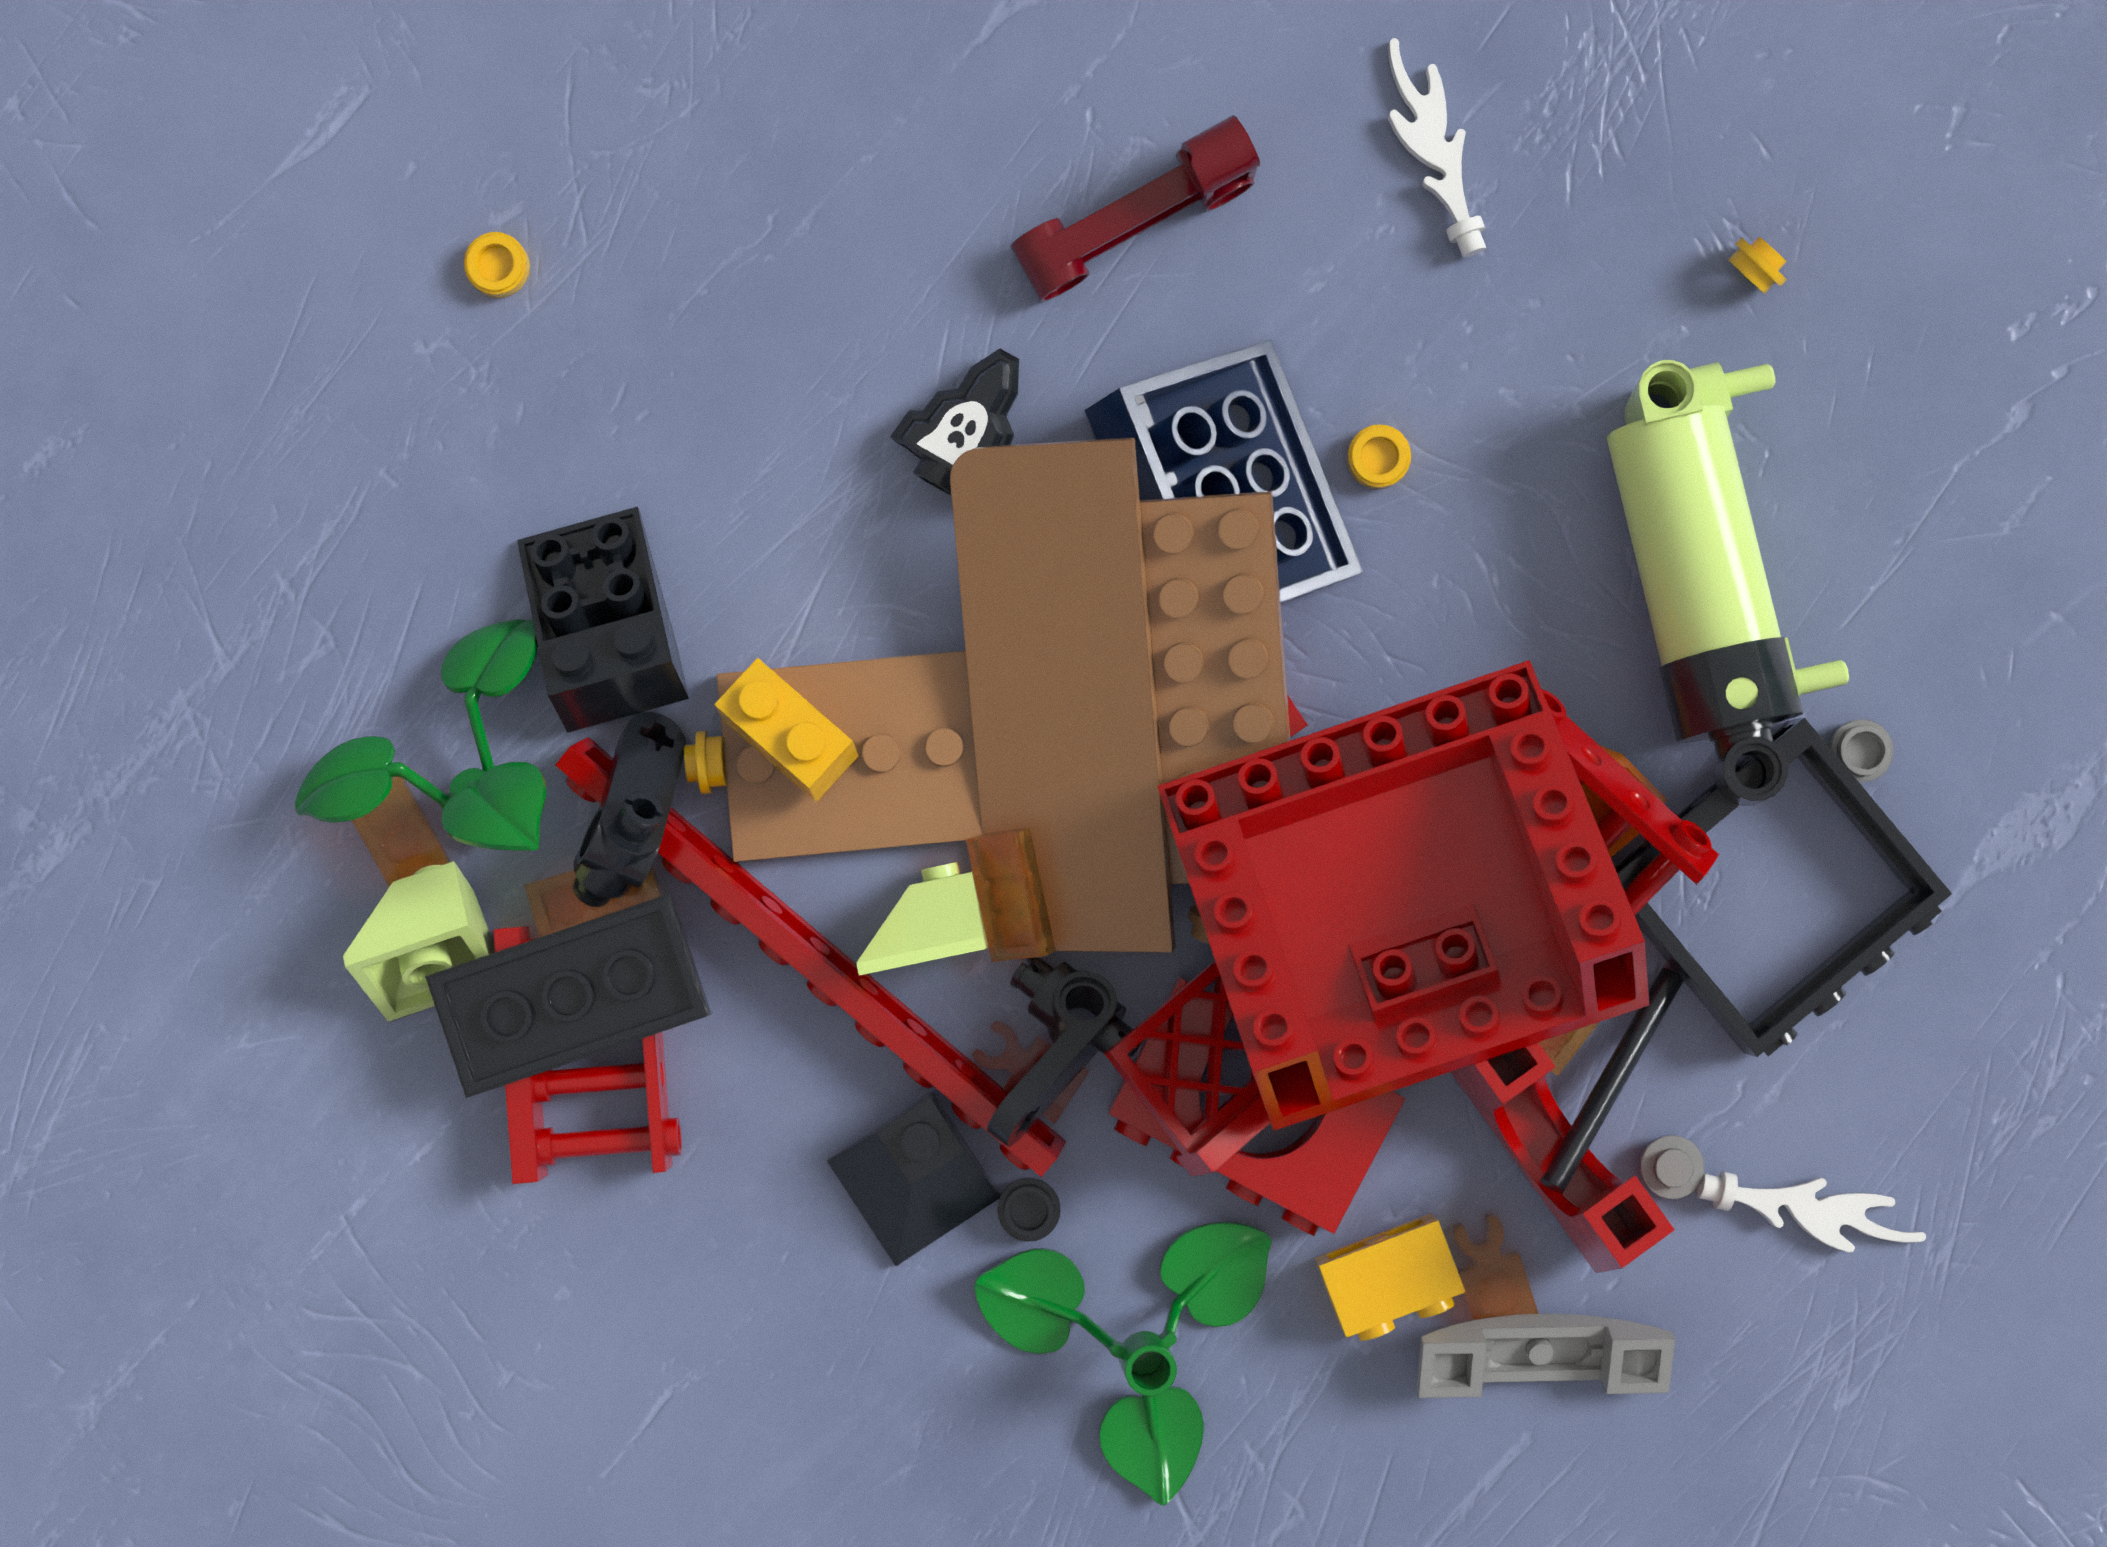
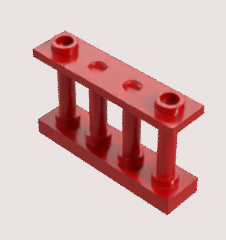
[1542,689,1720,916]
[493,926,682,1184]

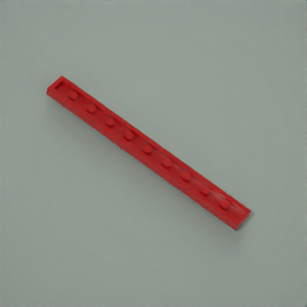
[555,737,1067,1177]

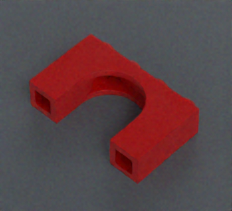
[1108,976,1406,1236]
[1450,1043,1675,1273]

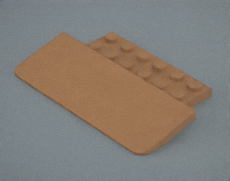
[950,438,1291,952]

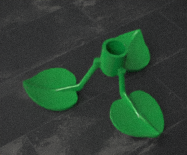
[295,619,546,851]
[974,1222,1272,1506]

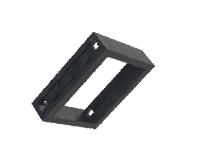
[1615,718,1952,1057]

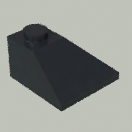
[827,1091,1000,1266]

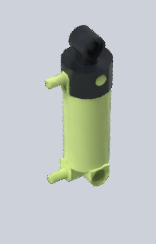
[1606,360,1849,806]

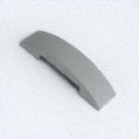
[1416,1314,1675,1398]

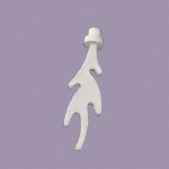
[1388,38,1486,258]
[1697,1171,1926,1252]

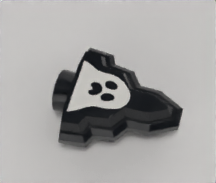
[890,348,1019,496]

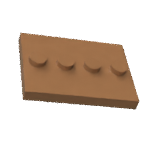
[717,651,985,862]

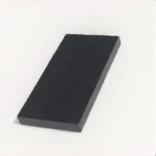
[425,893,712,1098]

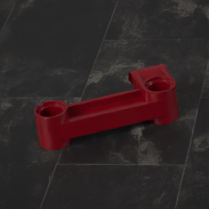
[1010,115,1260,302]

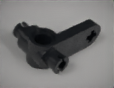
[573,712,686,907]
[987,952,1143,1147]

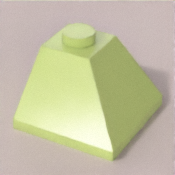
[343,861,495,1022]
[856,862,989,975]

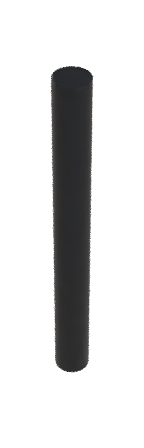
[1540,968,1684,1194]

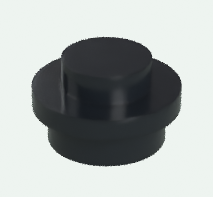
[997,1177,1060,1242]

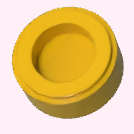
[464,232,530,298]
[1346,424,1411,489]

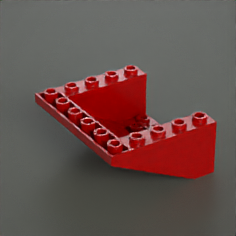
[1157,660,1649,1131]

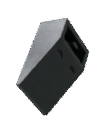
[517,506,689,733]

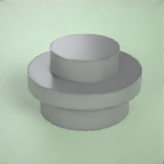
[1829,719,1894,782]
[1639,1135,1704,1199]

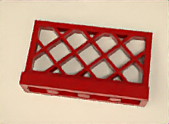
[1104,960,1271,1177]

